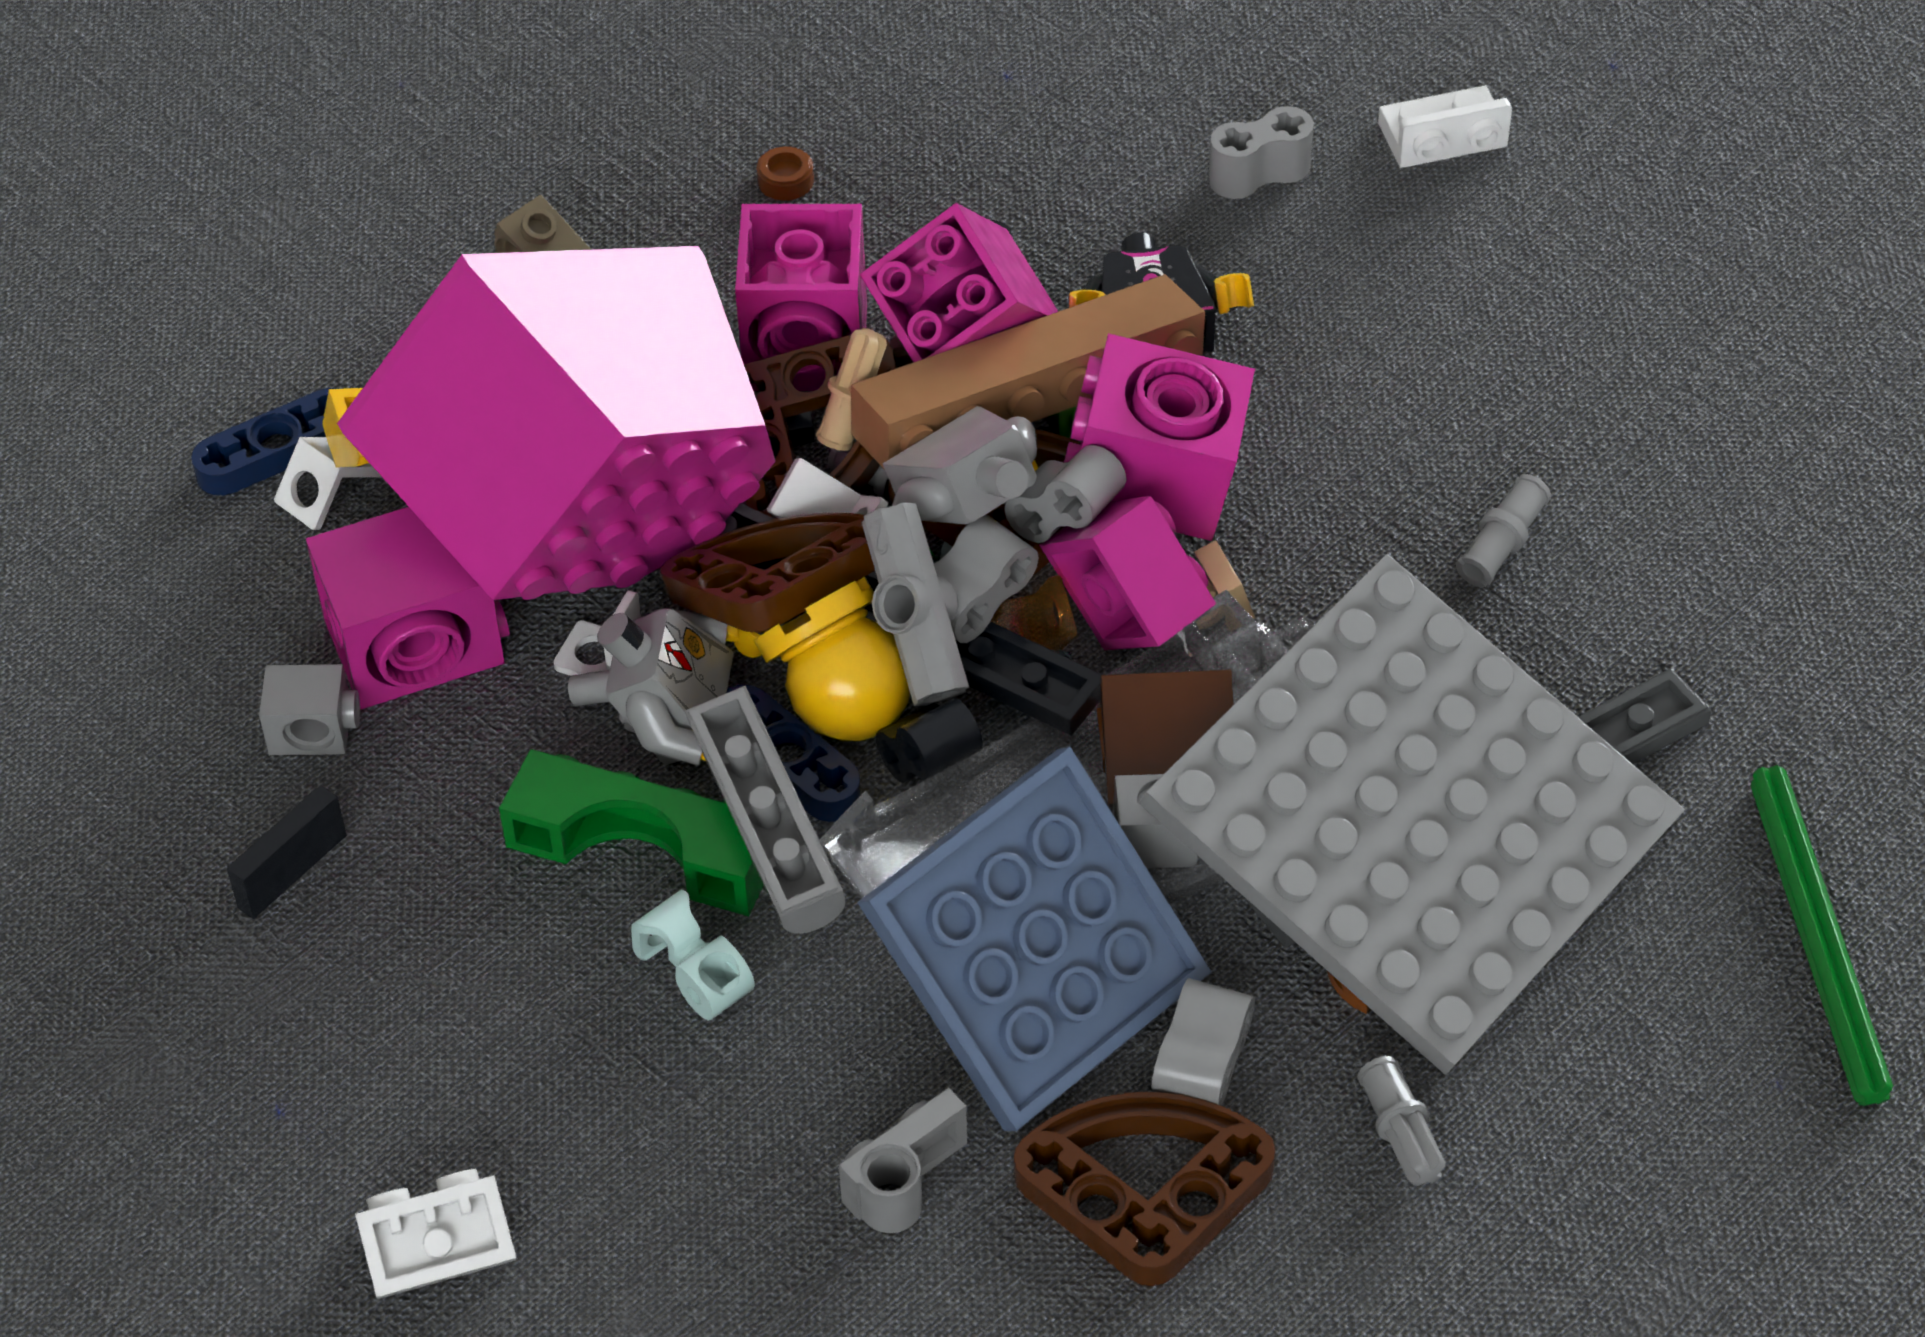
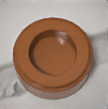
[756,146,814,201]

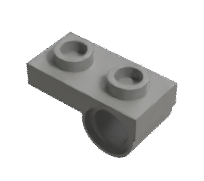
[839,1088,967,1233]

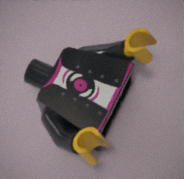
[1069,232,1254,352]

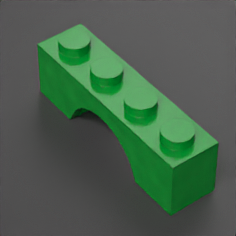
[499,749,764,917]

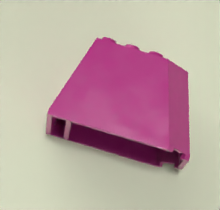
[337,246,776,600]

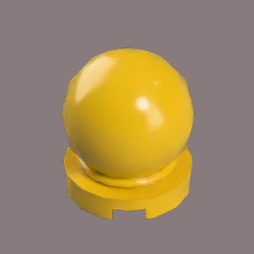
[753,577,910,741]

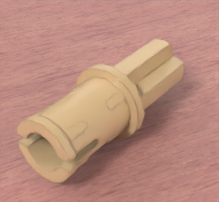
[815,328,887,451]

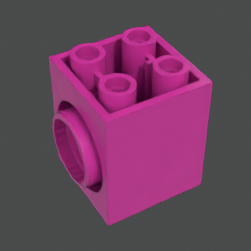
[859,203,1059,363]
[735,204,867,391]
[1064,333,1255,541]
[305,507,510,710]

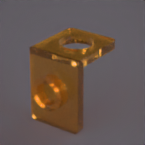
[991,575,1077,654]

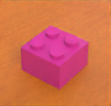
[1040,496,1216,650]

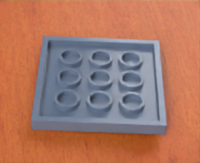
[857,747,1212,1131]

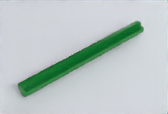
[1750,765,1893,1106]

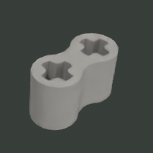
[1208,106,1314,199]
[1004,445,1127,543]
[934,515,1039,643]
[1151,978,1255,1106]

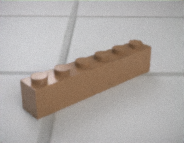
[851,274,1205,470]

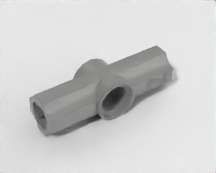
[861,503,969,706]

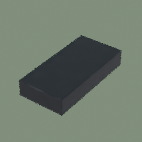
[227,785,347,919]

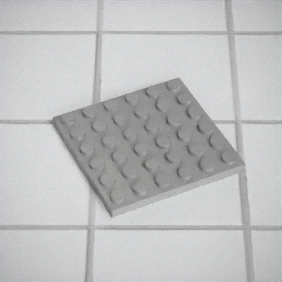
[1139,553,1685,1075]

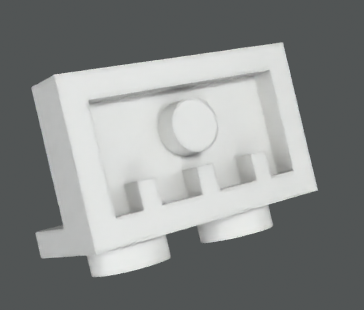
[1378,85,1512,168]
[355,1169,516,1300]

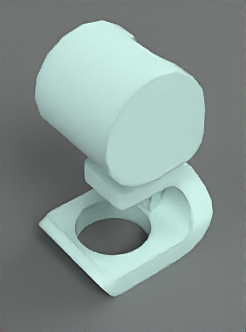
[631,890,755,1020]

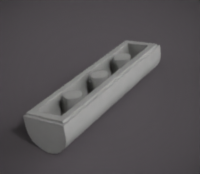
[685,686,846,934]

